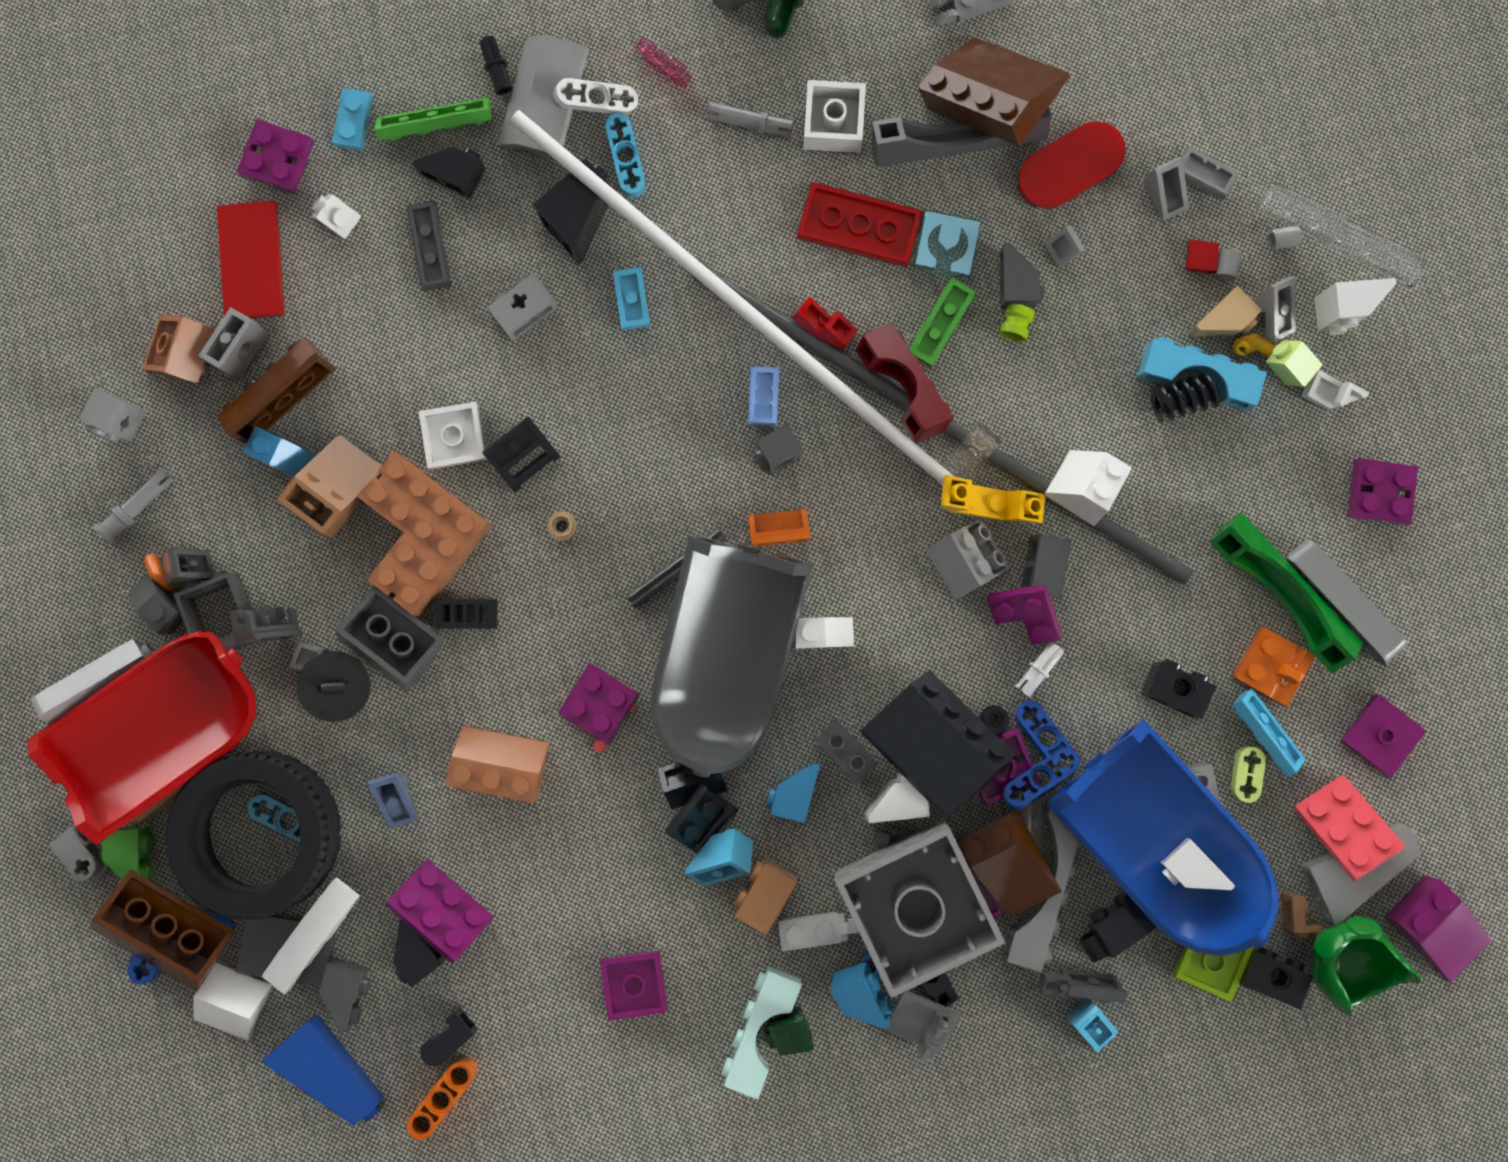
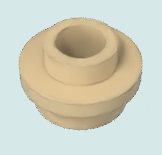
[547,511,577,541]

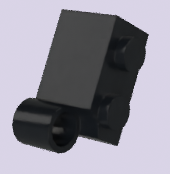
[1079,892,1158,962]

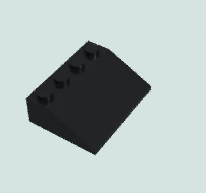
[860,670,1016,820]

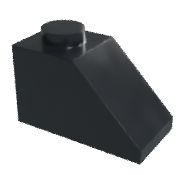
[412,146,485,198]
[393,920,446,988]

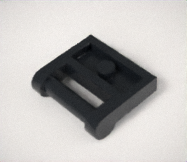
[482,416,561,493]
[665,783,739,854]

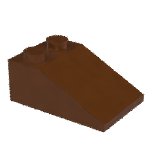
[956,810,1062,917]

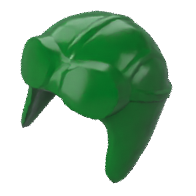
[1312,916,1421,1016]

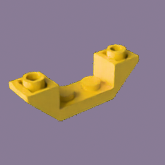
[941,475,1045,524]

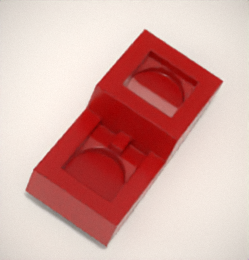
[791,296,858,349]

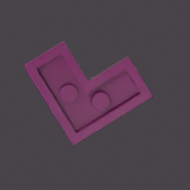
[987,585,1062,645]

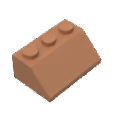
[445,726,550,803]

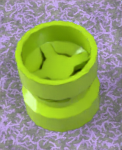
[999,303,1035,342]

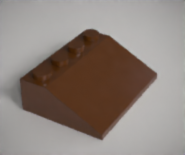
[918,37,1070,147]

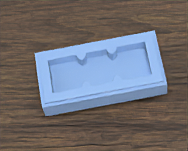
[748,366,780,427]

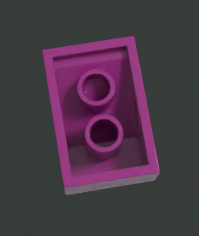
[1384,875,1492,983]

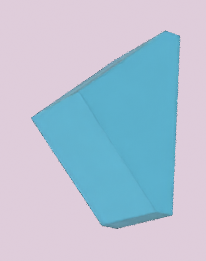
[1065,998,1119,1053]

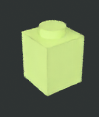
[1266,340,1323,387]

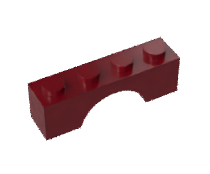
[856,323,953,444]

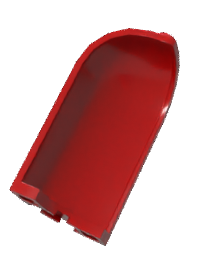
[27,631,256,845]

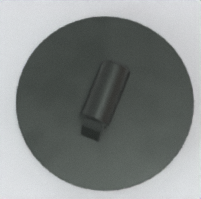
[297,651,370,722]

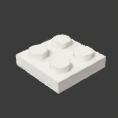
[418,401,487,470]

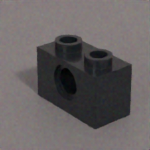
[1140,659,1217,719]
[1240,946,1313,1010]

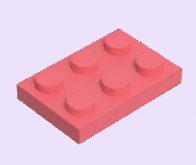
[1293,775,1406,882]

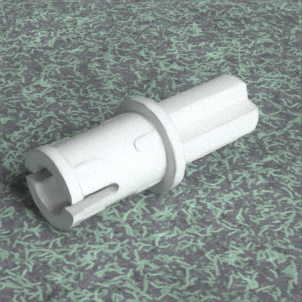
[1015,642,1064,698]

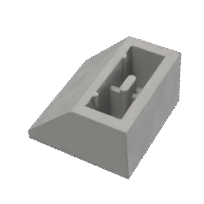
[926,518,1010,600]

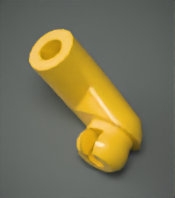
[1233,333,1277,358]

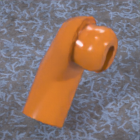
[143,554,182,591]

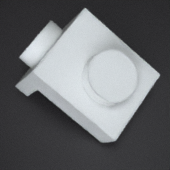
[311,194,361,239]

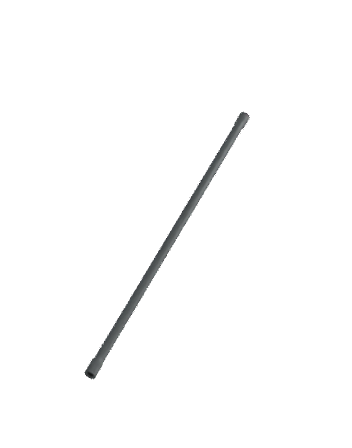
[690,260,1194,585]

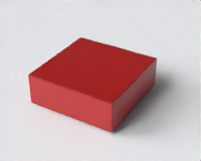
[1185,240,1219,274]

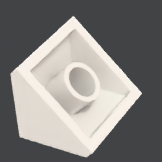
[193,962,272,1041]

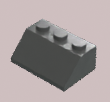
[335,586,445,693]

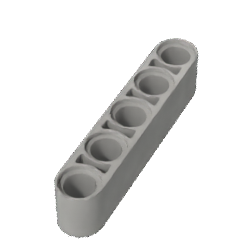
[1285,539,1408,665]

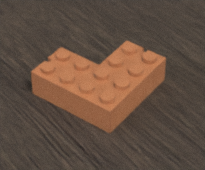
[357,451,493,617]

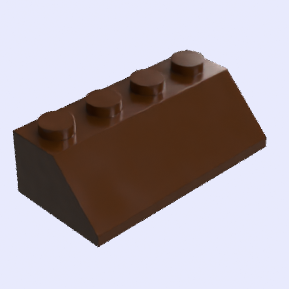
[217,337,336,444]
[90,869,235,991]

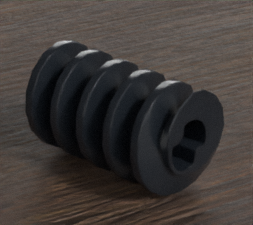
[1151,373,1220,422]

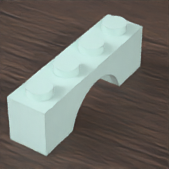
[721,966,802,1100]

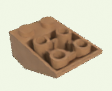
[276,434,382,538]

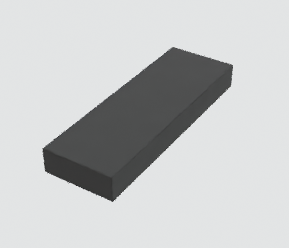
[406,200,452,291]

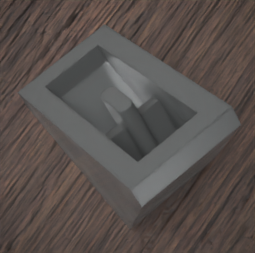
[161,548,213,586]

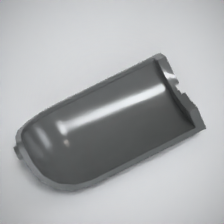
[650,536,813,777]

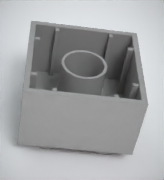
[834,820,1006,998]

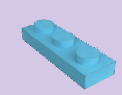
[1233,688,1306,777]

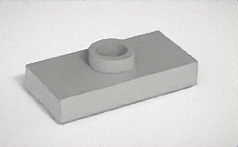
[1181,145,1240,200]

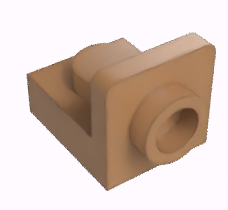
[1281,892,1323,938]

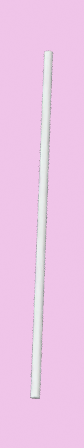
[510,110,955,486]

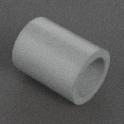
[1268,225,1302,251]
[1216,249,1242,281]

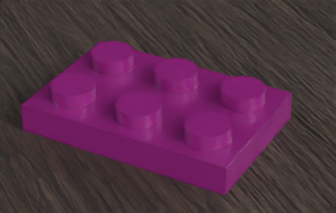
[385,859,494,964]

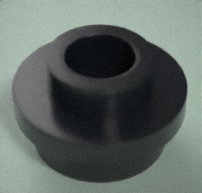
[979,705,1009,735]

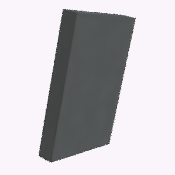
[236,915,336,986]

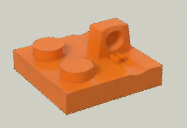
[1232,626,1315,707]

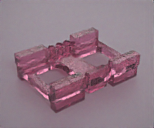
[635,36,692,89]

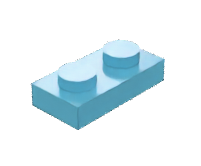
[332,88,373,152]
[613,267,651,331]

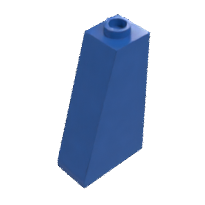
[262,1014,385,1126]

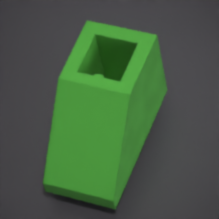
[102,827,154,881]

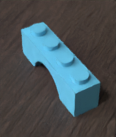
[1137,337,1267,411]

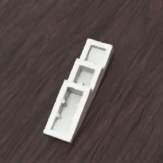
[262,877,360,995]

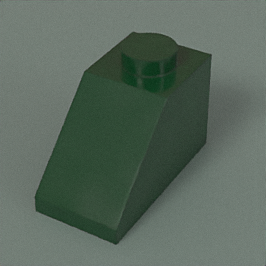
[765,1007,814,1056]

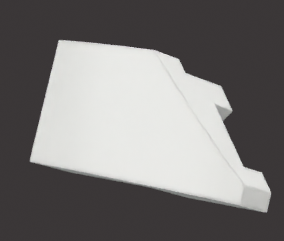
[1301,370,1369,409]

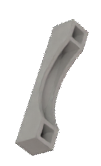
[1002,787,1083,973]

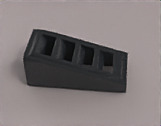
[435,599,498,629]

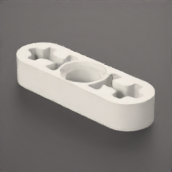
[553,78,638,115]

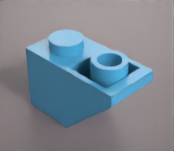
[830,962,894,1029]

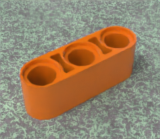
[407,1056,478,1140]

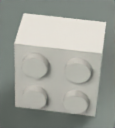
[803,80,866,153]

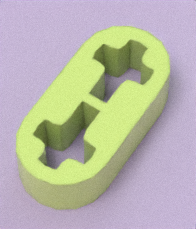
[1231,746,1266,803]

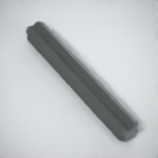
[627,529,726,608]

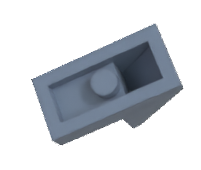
[367,773,418,829]

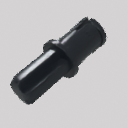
[479,36,513,95]

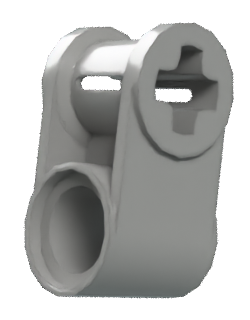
[50,824,109,881]

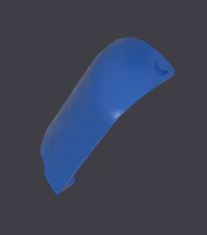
[1047,719,1279,956]

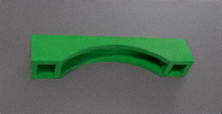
[1209,512,1364,673]

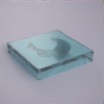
[913,209,982,279]

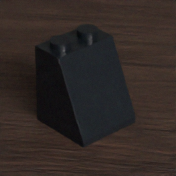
[533,158,611,264]

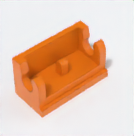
[748,509,810,547]

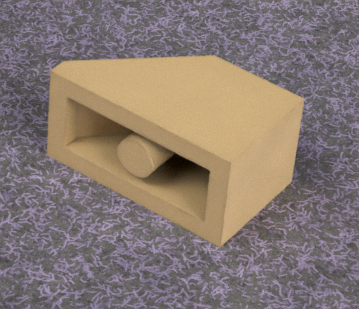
[1188,285,1262,337]

